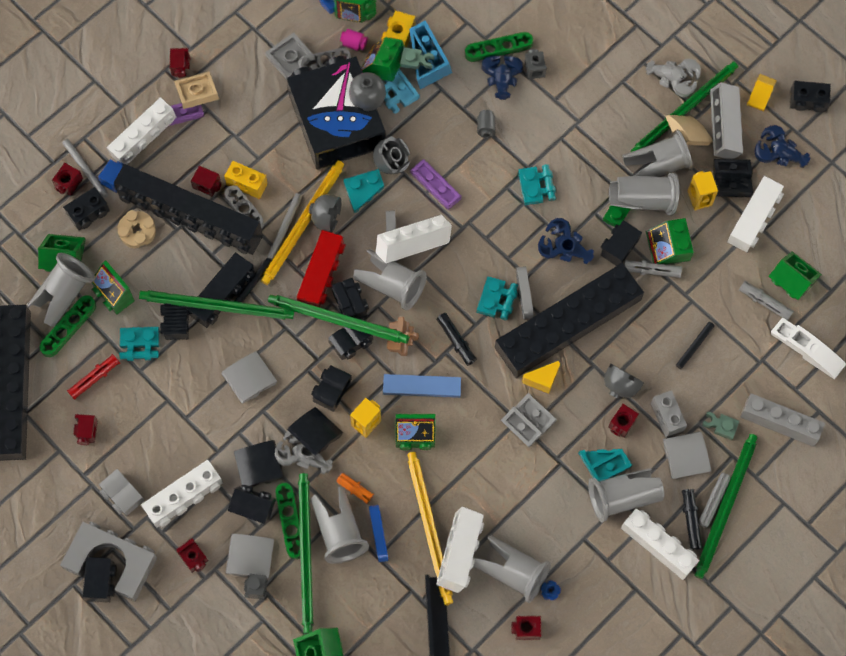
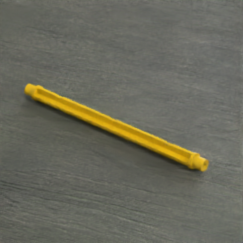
[261,160,344,285]
[407,452,453,605]

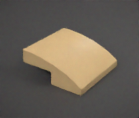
[666,115,713,146]

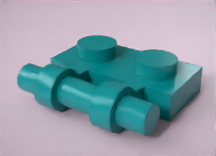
[518,164,556,206]
[476,276,518,320]
[119,327,160,361]

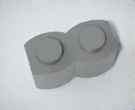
[99,469,145,516]

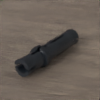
[436,313,477,366]
[682,489,703,550]

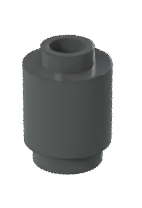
[477,110,496,138]

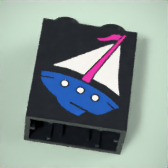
[286,56,386,170]

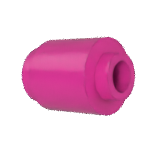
[340,29,368,51]

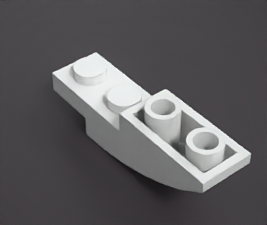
[771,317,846,380]

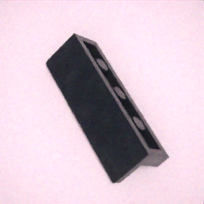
[425,575,450,656]

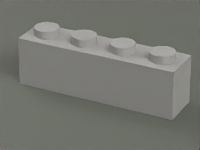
[710,82,743,159]
[740,394,825,447]

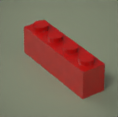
[297,230,346,307]

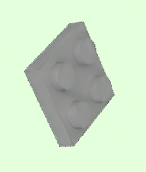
[265,33,316,80]

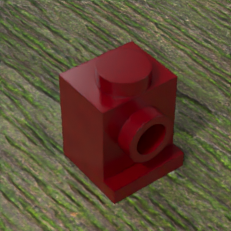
[170,48,190,78]
[74,414,98,446]
[176,538,208,573]

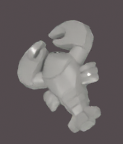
[645,58,701,97]
[275,431,333,474]

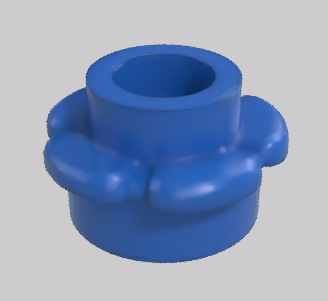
[541,580,561,600]

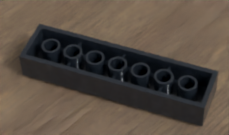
[114,164,263,255]
[495,263,644,378]
[0,304,31,461]

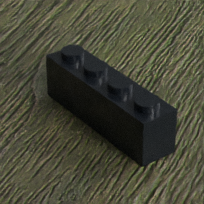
[187,252,255,328]

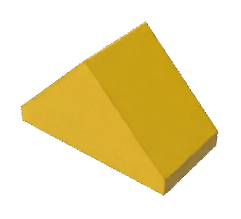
[747,74,777,112]
[522,361,560,394]

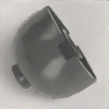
[349,72,386,111]
[373,136,410,174]
[309,194,342,233]
[604,363,644,399]

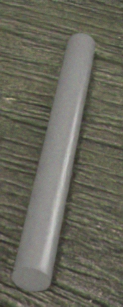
[62,139,109,198]
[267,193,302,261]

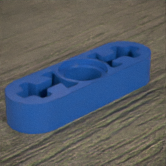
[369,505,389,563]

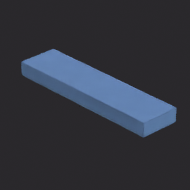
[383,374,461,398]

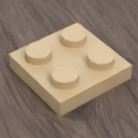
[174,71,219,109]

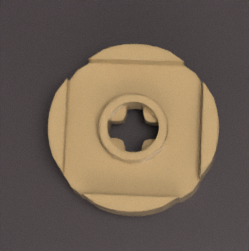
[118,210,156,248]

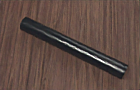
[234,258,271,303]
[676,322,715,369]

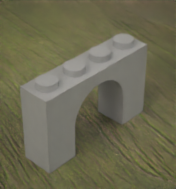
[60,522,157,602]

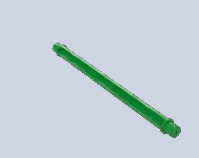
[631,61,738,152]
[139,290,294,320]
[268,294,409,344]
[695,434,758,579]
[298,473,314,634]

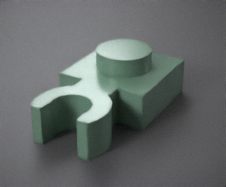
[400,48,434,70]
[702,412,740,440]

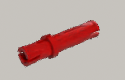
[67,354,120,400]

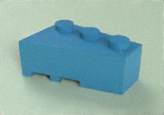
[410,20,452,89]

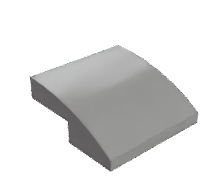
[221,351,277,404]
[501,393,557,447]
[663,431,711,479]
[226,534,274,579]

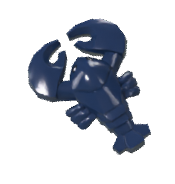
[481,56,523,100]
[754,125,810,168]
[538,218,594,264]

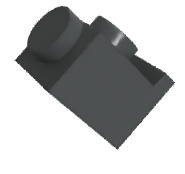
[524,49,547,79]
[244,574,268,600]

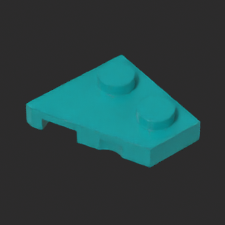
[343,169,384,213]
[578,449,632,481]

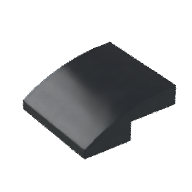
[713,159,753,197]
[287,407,343,456]
[234,440,284,487]

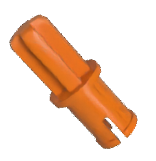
[337,473,374,504]

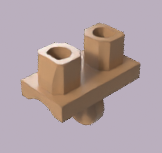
[387,317,419,356]

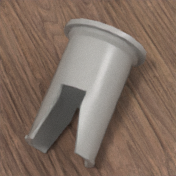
[622,130,693,177]
[609,173,680,216]
[353,249,427,311]
[27,253,95,326]
[588,468,664,523]
[310,487,369,564]
[473,534,551,603]

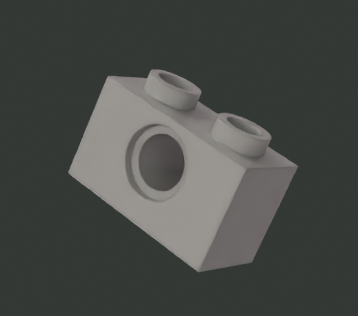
[651,390,687,438]

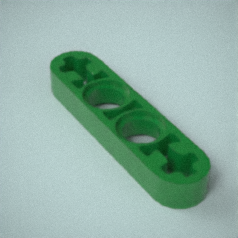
[465,32,533,62]
[39,295,96,358]
[275,483,301,560]

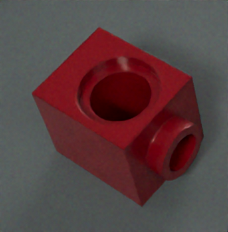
[52,162,83,196]
[191,165,222,197]
[608,403,639,438]
[511,616,541,640]

